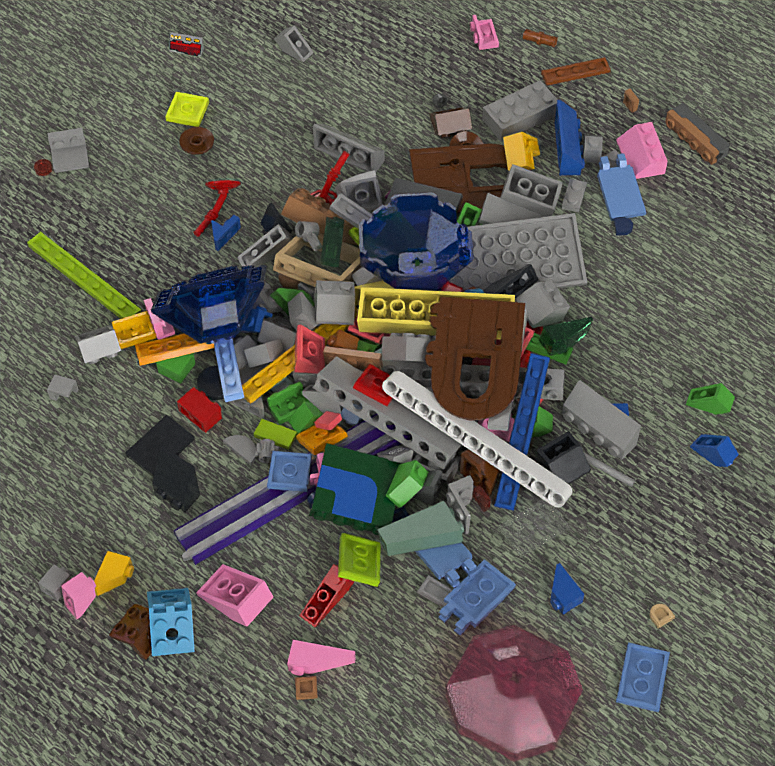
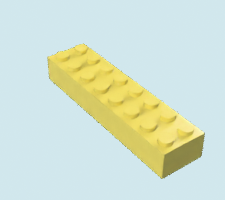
[357,287,515,339]

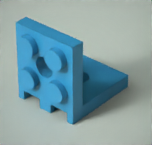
[147,588,195,656]

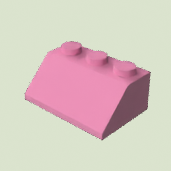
[616,122,668,179]

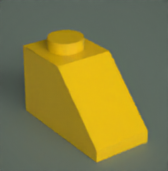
[94,551,134,596]

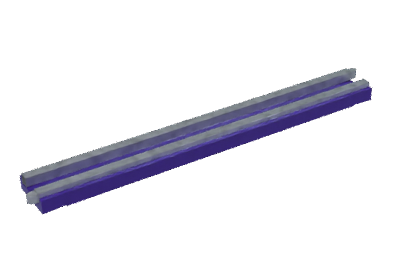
[174,414,412,565]

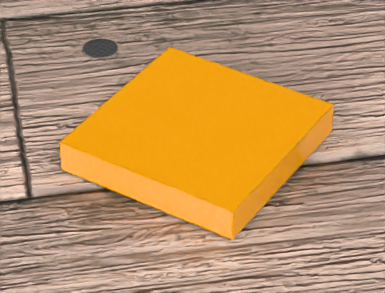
[296,425,348,455]

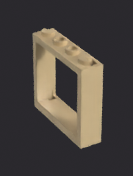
[273,233,369,287]

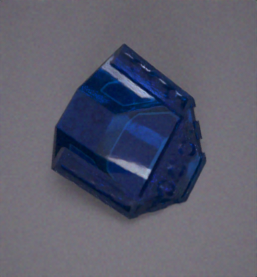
[151,265,267,344]

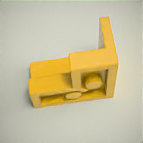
[503,132,540,171]

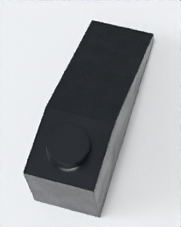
[483,264,538,298]

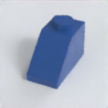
[690,434,739,467]
[550,563,584,614]

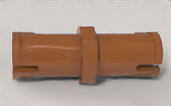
[523,29,558,47]

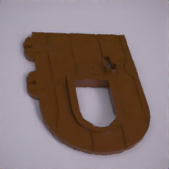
[409,144,531,214]
[425,297,525,421]

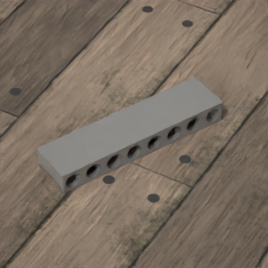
[313,356,463,470]

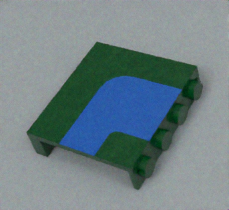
[309,443,403,536]

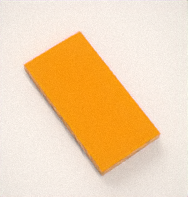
[135,331,215,366]

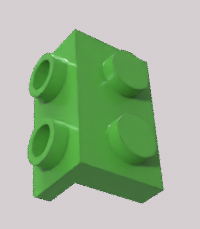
[267,381,310,425]

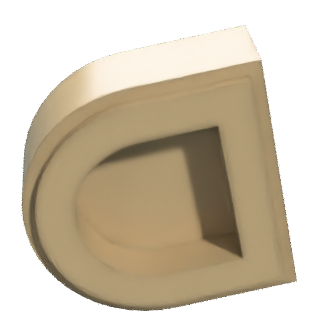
[650,604,675,628]

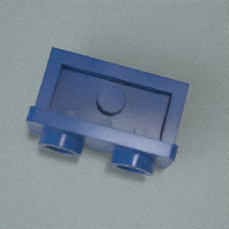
[231,306,273,333]

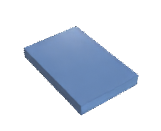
[616,642,670,712]

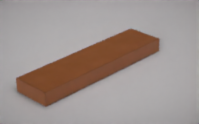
[541,57,611,86]

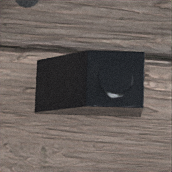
[261,202,292,235]

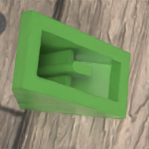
[156,353,195,384]
[288,402,324,435]

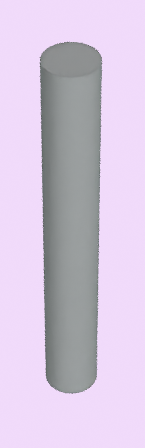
[584,452,636,487]

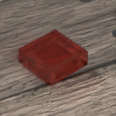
[473,485,491,512]

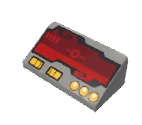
[169,32,204,57]

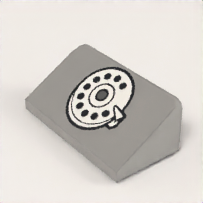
[377,446,413,463]

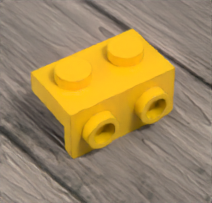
[112,311,156,349]

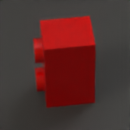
[177,387,222,433]

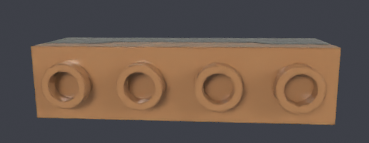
[665,103,730,165]

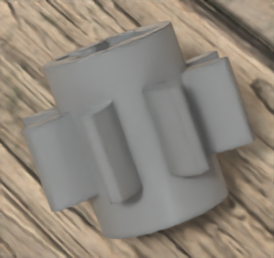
[254,439,279,463]

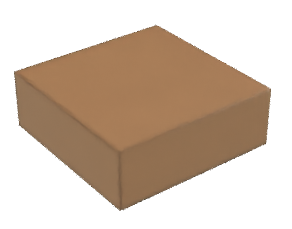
[623,89,639,112]
[295,676,318,700]

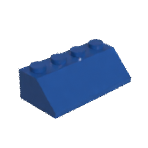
[554,100,585,176]

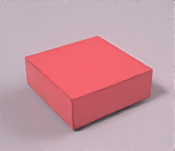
[314,411,342,431]

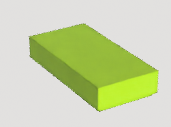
[253,419,297,450]

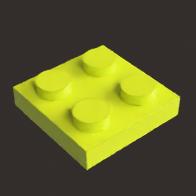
[165,92,209,127]

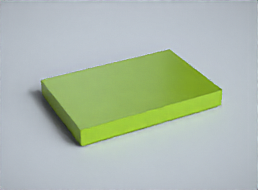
[338,533,381,587]

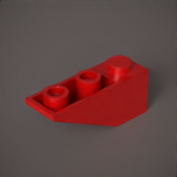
[299,564,355,627]

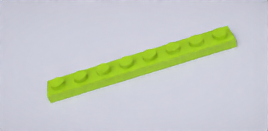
[27,232,142,319]

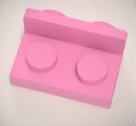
[144,298,175,340]

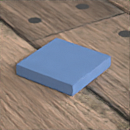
[267,451,312,492]

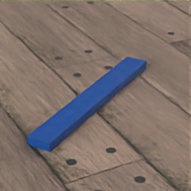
[494,353,550,511]

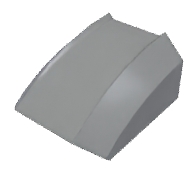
[335,170,383,211]

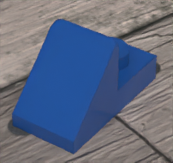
[211,215,241,251]

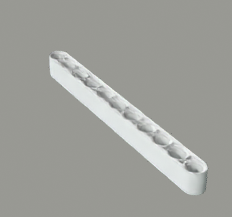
[382,371,572,508]

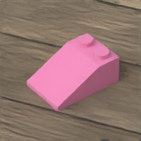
[196,564,273,626]

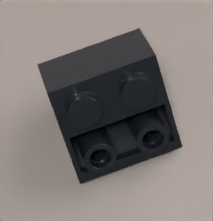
[535,431,591,484]

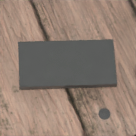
[384,178,463,227]

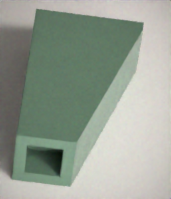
[378,501,464,556]

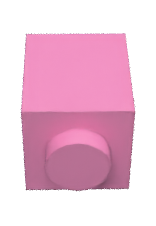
[61,572,96,619]

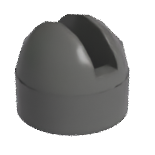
[433,93,448,108]

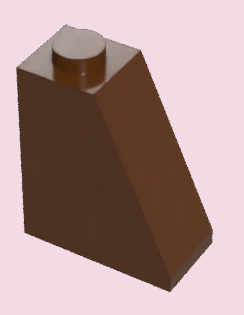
[460,449,501,498]

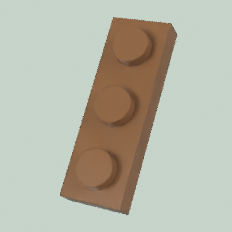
[323,346,383,370]

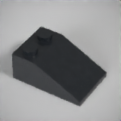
[152,447,200,513]

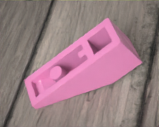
[287,640,356,676]

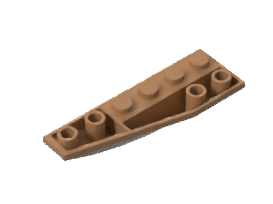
[281,188,359,246]

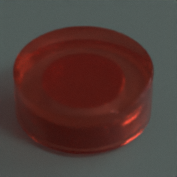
[34,159,52,176]

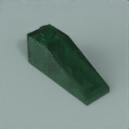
[320,217,344,267]
[539,317,593,356]

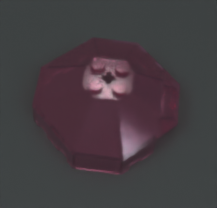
[445,625,583,762]

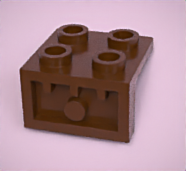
[109,604,172,660]

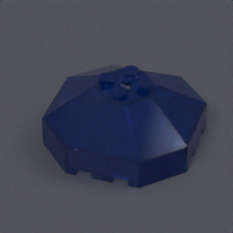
[359,192,474,291]

